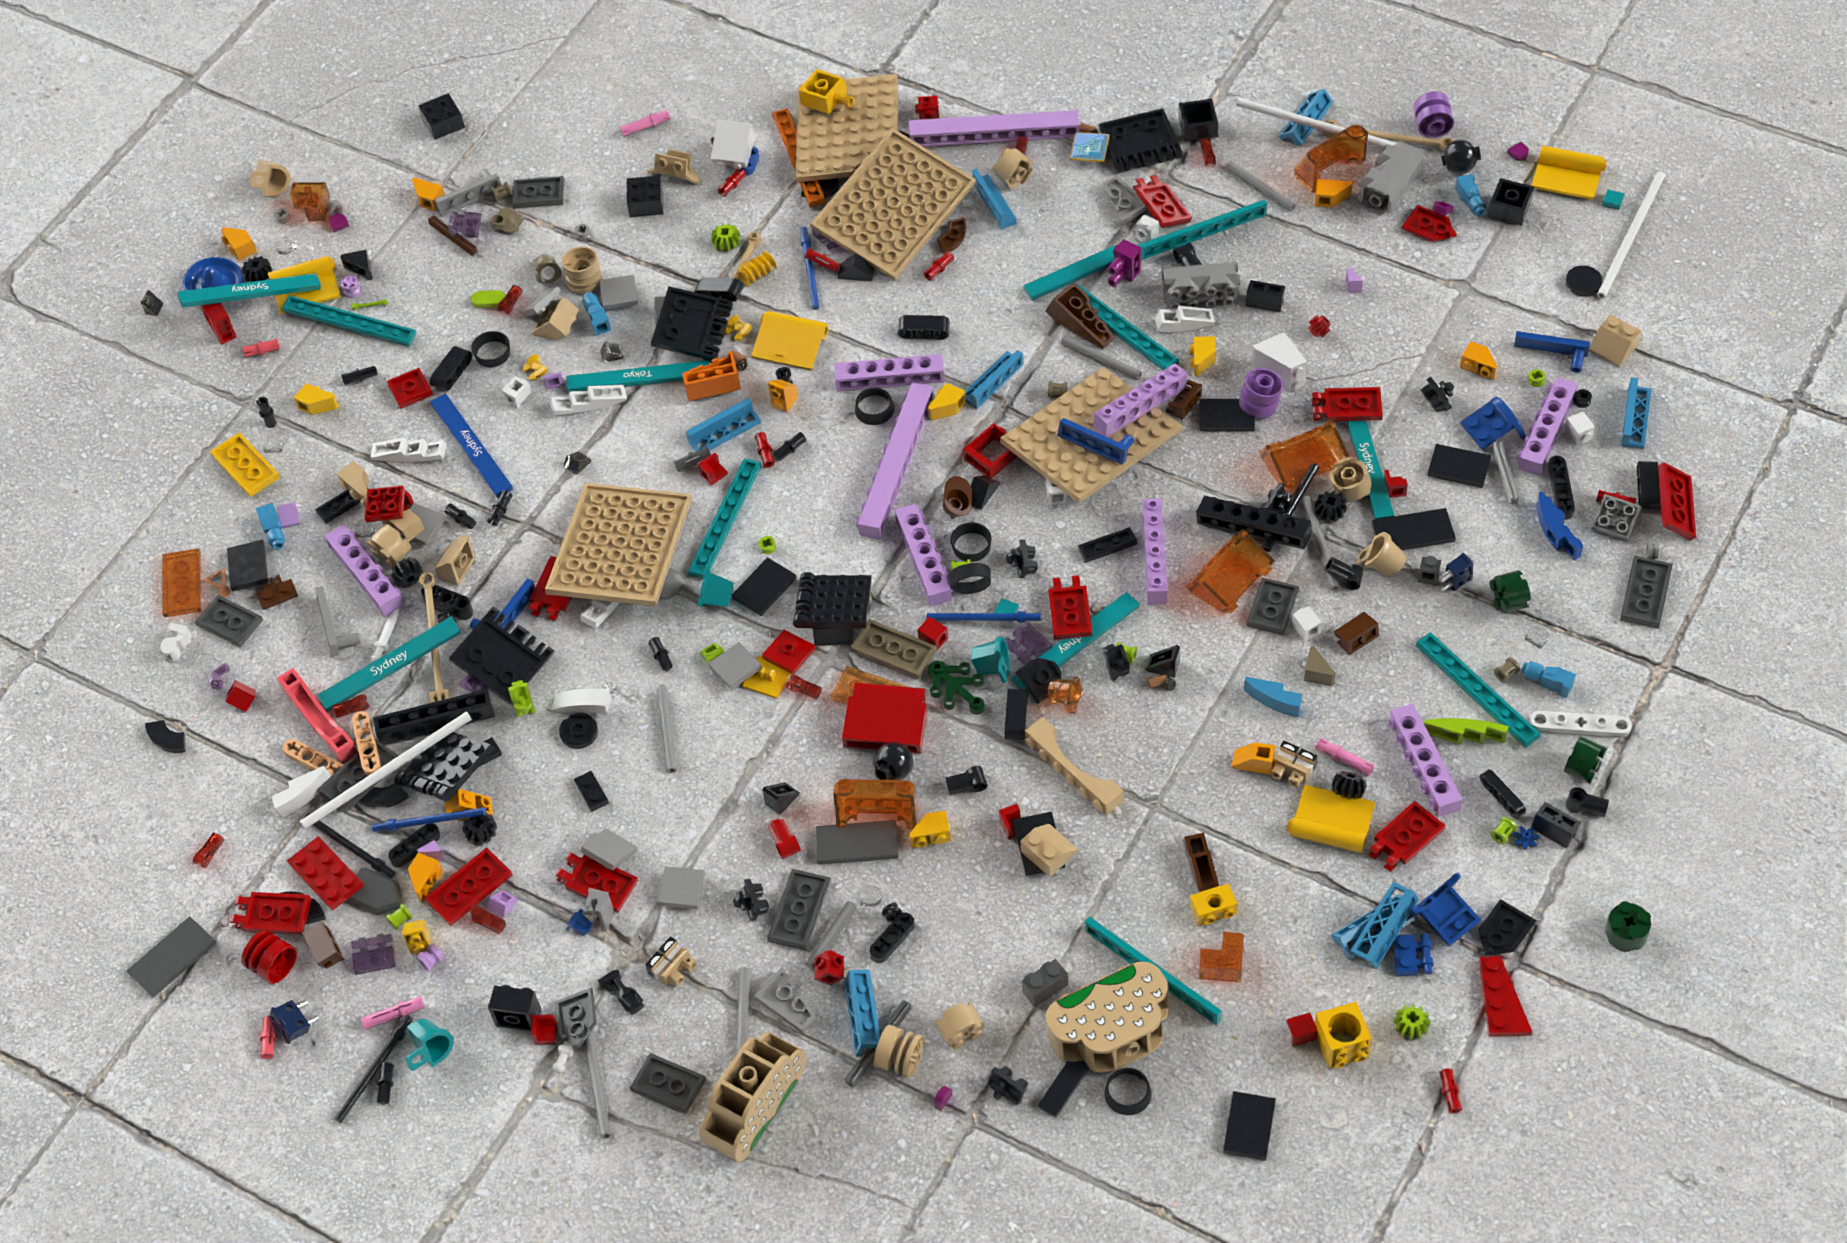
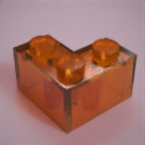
[290,182,330,221]
[1199,932,1244,982]

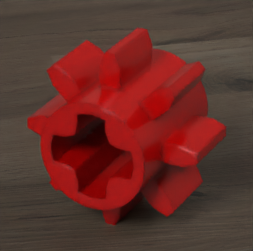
[1308,315,1331,338]

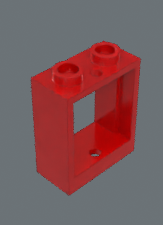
[200,303,237,345]
[963,423,1018,478]

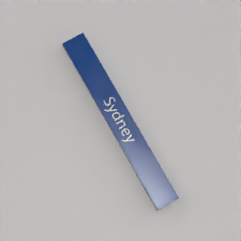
[430,393,513,498]

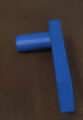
[1514,331,1590,373]
[1057,418,1134,465]
[470,578,535,629]

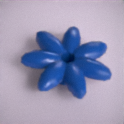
[1513,826,1540,850]

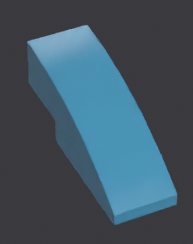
[1244,677,1302,717]

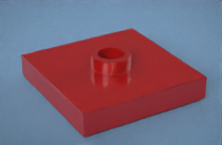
[386,367,433,409]
[762,629,816,675]

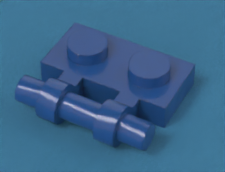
[1393,933,1434,976]

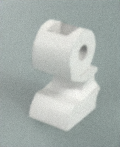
[160,623,192,662]

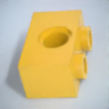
[1190,883,1238,926]

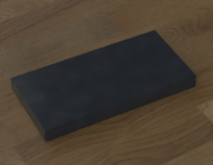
[1371,508,1456,550]

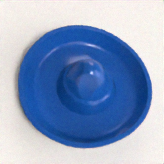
[183,257,243,291]

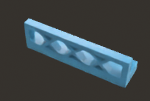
[1279,89,1334,146]
[972,168,1017,230]
[965,350,1024,409]
[1621,377,1651,449]
[686,398,761,456]
[1351,881,1419,969]
[1331,895,1418,959]
[844,970,881,1057]

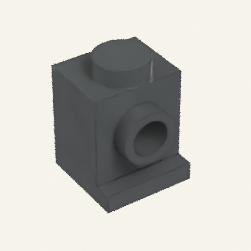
[1418,556,1442,586]

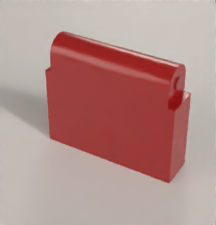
[842,682,928,754]

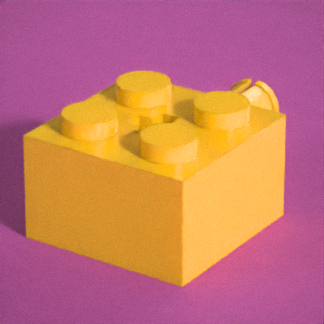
[798,69,854,114]

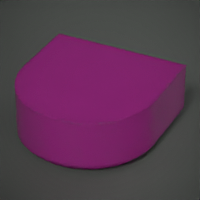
[1507,141,1529,161]
[1432,201,1454,216]
[329,213,349,232]
[934,1086,953,1111]

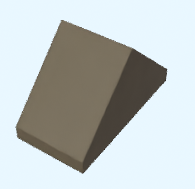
[1304,646,1336,686]

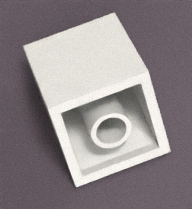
[711,120,756,169]
[1251,332,1307,392]

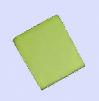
[699,643,724,665]

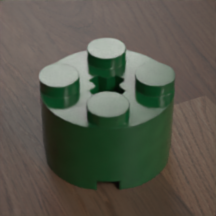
[1489,570,1531,613]
[1564,736,1608,784]
[1605,901,1651,952]

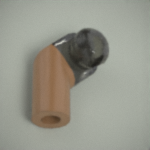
[1079,123,1099,134]
[732,350,748,371]
[1147,675,1176,691]

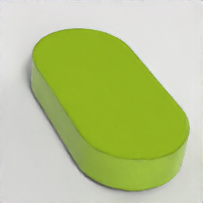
[471,290,506,308]

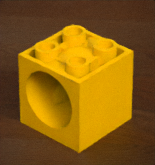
[1315,1001,1372,1069]

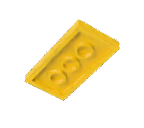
[209,432,280,498]

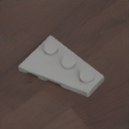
[1103,175,1148,225]
[755,967,817,1034]

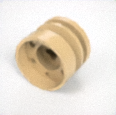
[561,247,603,293]
[874,1025,925,1078]

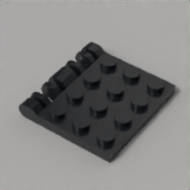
[1098,108,1183,173]
[651,286,733,363]
[793,572,872,628]
[449,606,555,705]
[394,732,494,801]

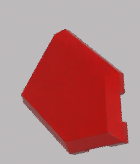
[1401,205,1457,242]

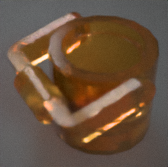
[1048,677,1083,714]

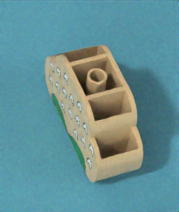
[1046,962,1169,1074]
[699,1032,807,1162]

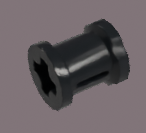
[775,367,793,384]

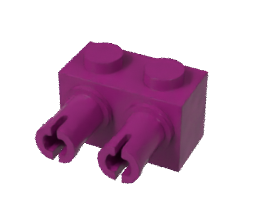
[1108,239,1141,287]

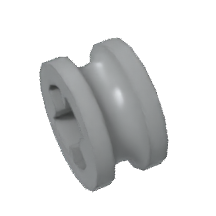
[326,200,343,216]
[274,208,291,224]
[574,224,591,241]
[1646,542,1659,559]

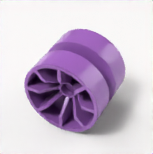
[1413,91,1454,138]
[1239,368,1283,418]

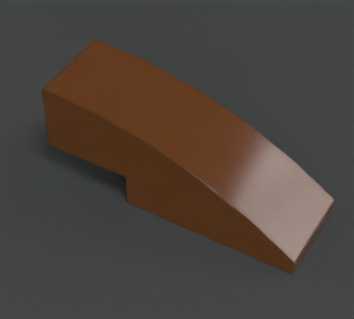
[1183,832,1219,892]

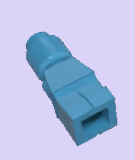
[1455,174,1486,217]
[582,292,611,336]
[256,503,285,550]
[1521,661,1576,698]

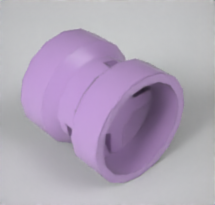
[416,943,445,972]

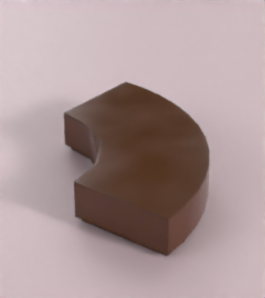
[938,217,966,254]

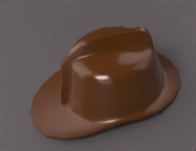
[942,476,972,519]

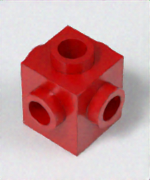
[915,95,940,120]
[814,950,845,986]

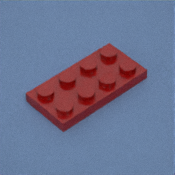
[1658,462,1696,541]
[286,836,364,911]
[424,847,513,927]

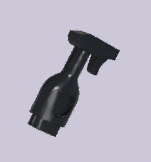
[597,970,644,1015]

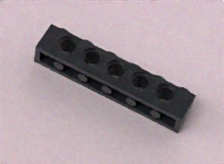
[1196,495,1312,550]
[373,689,495,745]

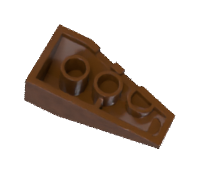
[1045,282,1115,349]

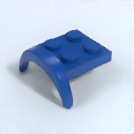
[1460,396,1526,451]
[1411,873,1481,947]

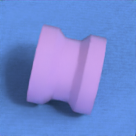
[341,276,361,298]

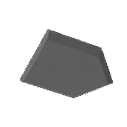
[345,867,404,915]
[555,988,597,1048]

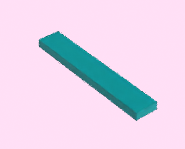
[1023,245,1116,301]

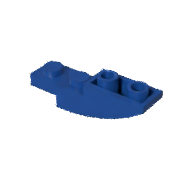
[1536,491,1583,560]

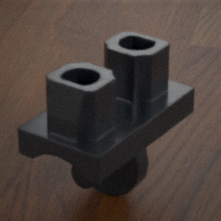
[1421,377,1454,412]
[1259,483,1292,513]
[1006,539,1038,578]
[1103,644,1130,682]
[733,879,769,921]
[988,1066,1028,1106]

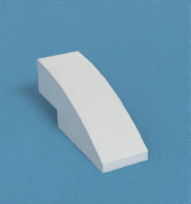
[1155,306,1215,332]
[551,689,611,715]
[272,766,332,817]

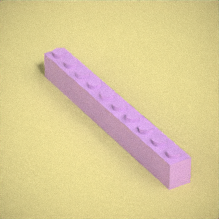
[909,110,1079,146]
[856,382,934,539]

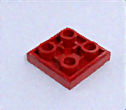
[364,486,405,523]

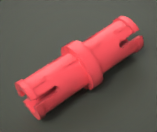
[242,339,280,358]
[260,1016,277,1059]

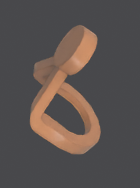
[204,569,231,598]

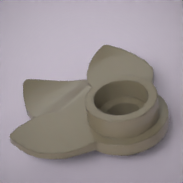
[490,207,524,233]

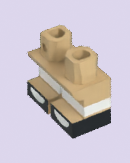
[1271,740,1318,788]
[645,936,697,987]

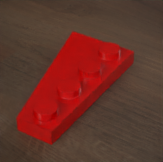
[1479,956,1533,1037]

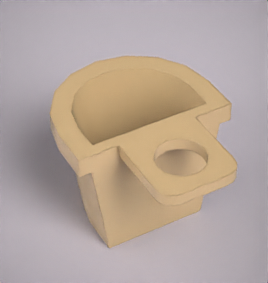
[249,160,290,196]
[1356,532,1407,577]

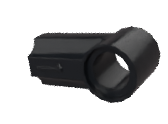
[1173,243,1202,266]
[1324,557,1364,590]
[945,766,988,795]
[1565,787,1609,817]

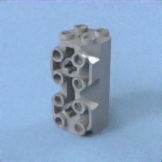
[1357,141,1424,216]
[1162,262,1240,311]

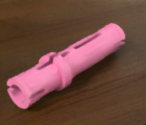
[620,110,671,136]
[1315,738,1375,776]
[361,996,425,1030]

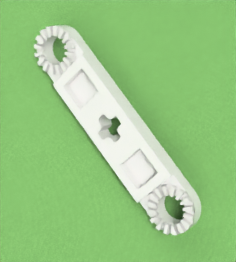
[1529,711,1632,737]

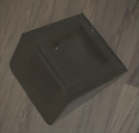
[141,290,163,316]
[600,342,624,363]
[564,451,591,475]

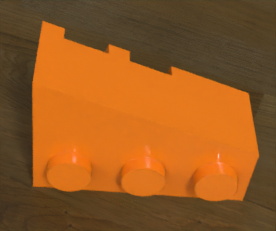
[682,351,741,401]

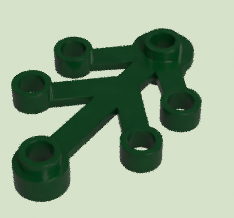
[928,661,985,715]

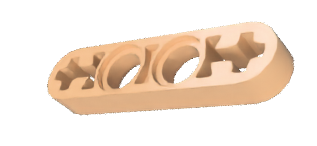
[352,711,381,776]
[283,739,343,775]

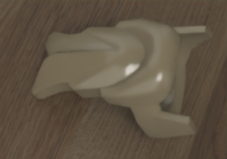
[533,254,562,284]

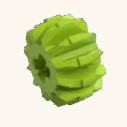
[711,223,741,252]
[1393,1003,1431,1041]

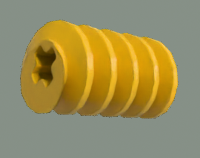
[738,251,777,287]

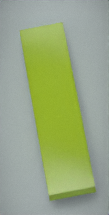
[1424,718,1509,745]

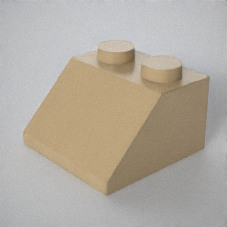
[531,297,579,341]
[1589,314,1642,367]
[435,535,476,586]
[1021,824,1078,877]

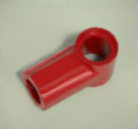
[768,819,801,859]

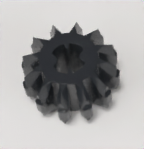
[242,256,272,282]
[1315,490,1347,522]
[390,557,424,588]
[1332,771,1367,799]
[462,813,497,845]

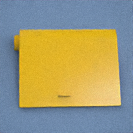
[1531,145,1607,200]
[268,255,341,315]
[751,310,829,370]
[1287,784,1376,854]

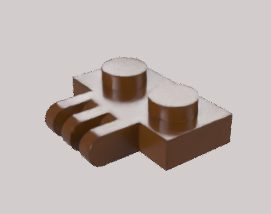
[256,574,298,610]

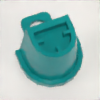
[697,569,734,607]
[971,636,1010,683]
[405,1018,454,1071]

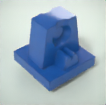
[565,908,593,935]

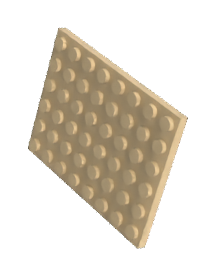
[796,74,898,182]
[811,128,976,280]
[1000,367,1183,504]
[545,483,692,607]

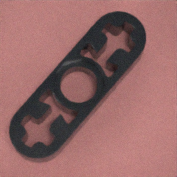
[1479,769,1526,818]
[388,823,440,867]
[869,913,915,963]

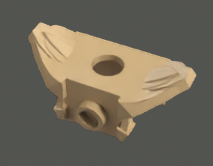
[647,149,700,184]

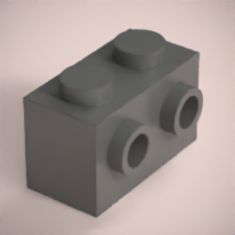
[1022,958,1068,1007]

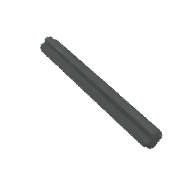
[845,1000,911,1087]

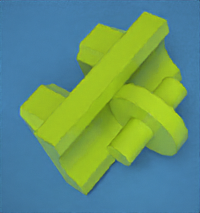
[508,680,536,717]

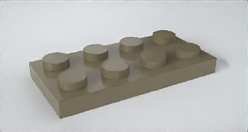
[851,619,937,679]

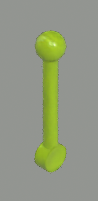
[351,299,387,310]

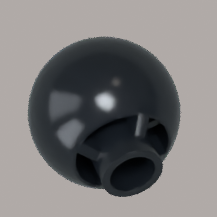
[1441,139,1482,175]
[874,742,913,782]

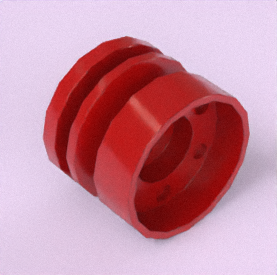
[241,930,297,984]

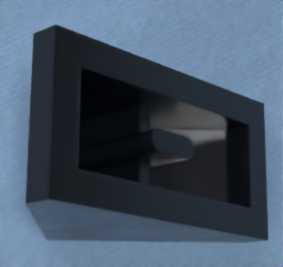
[340,249,373,281]
[838,253,875,281]
[971,475,1000,510]
[1146,645,1180,678]
[762,782,800,815]

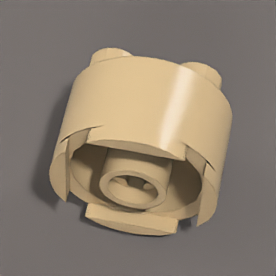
[992,148,1033,189]
[1330,457,1372,502]
[366,524,411,568]
[935,1001,984,1050]

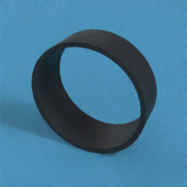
[471,331,510,367]
[855,387,894,425]
[950,522,992,562]
[949,563,991,594]
[1104,1068,1152,1115]

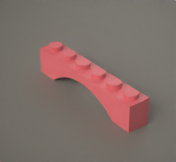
[277,668,358,764]

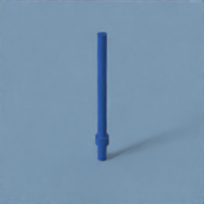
[800,226,819,310]
[926,611,1041,623]
[372,807,486,832]

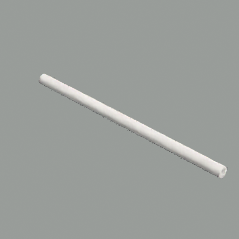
[1236,97,1397,148]
[1597,172,1665,299]
[300,712,472,829]

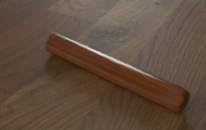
[428,215,478,255]

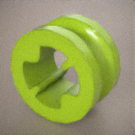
[1528,369,1545,387]
[759,536,776,554]

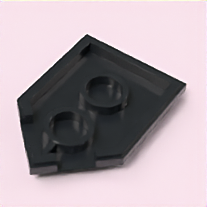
[1478,899,1537,956]

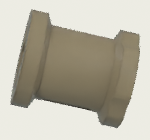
[491,182,512,202]
[1048,381,1067,397]
[1494,657,1521,683]

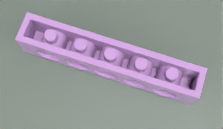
[834,354,944,391]
[1093,364,1188,437]
[1517,377,1578,476]
[1143,498,1167,605]
[895,503,954,607]
[324,525,404,617]
[1388,703,1463,817]

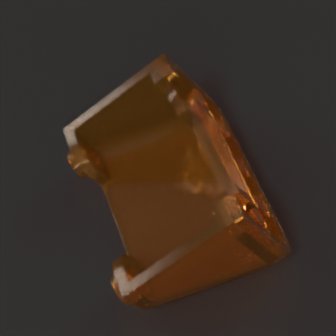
[1294,125,1368,193]
[1259,419,1349,491]
[1185,529,1275,614]
[833,779,919,829]

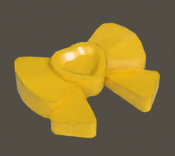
[726,315,752,341]
[523,354,548,381]

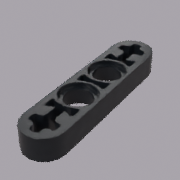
[1548,455,1575,520]

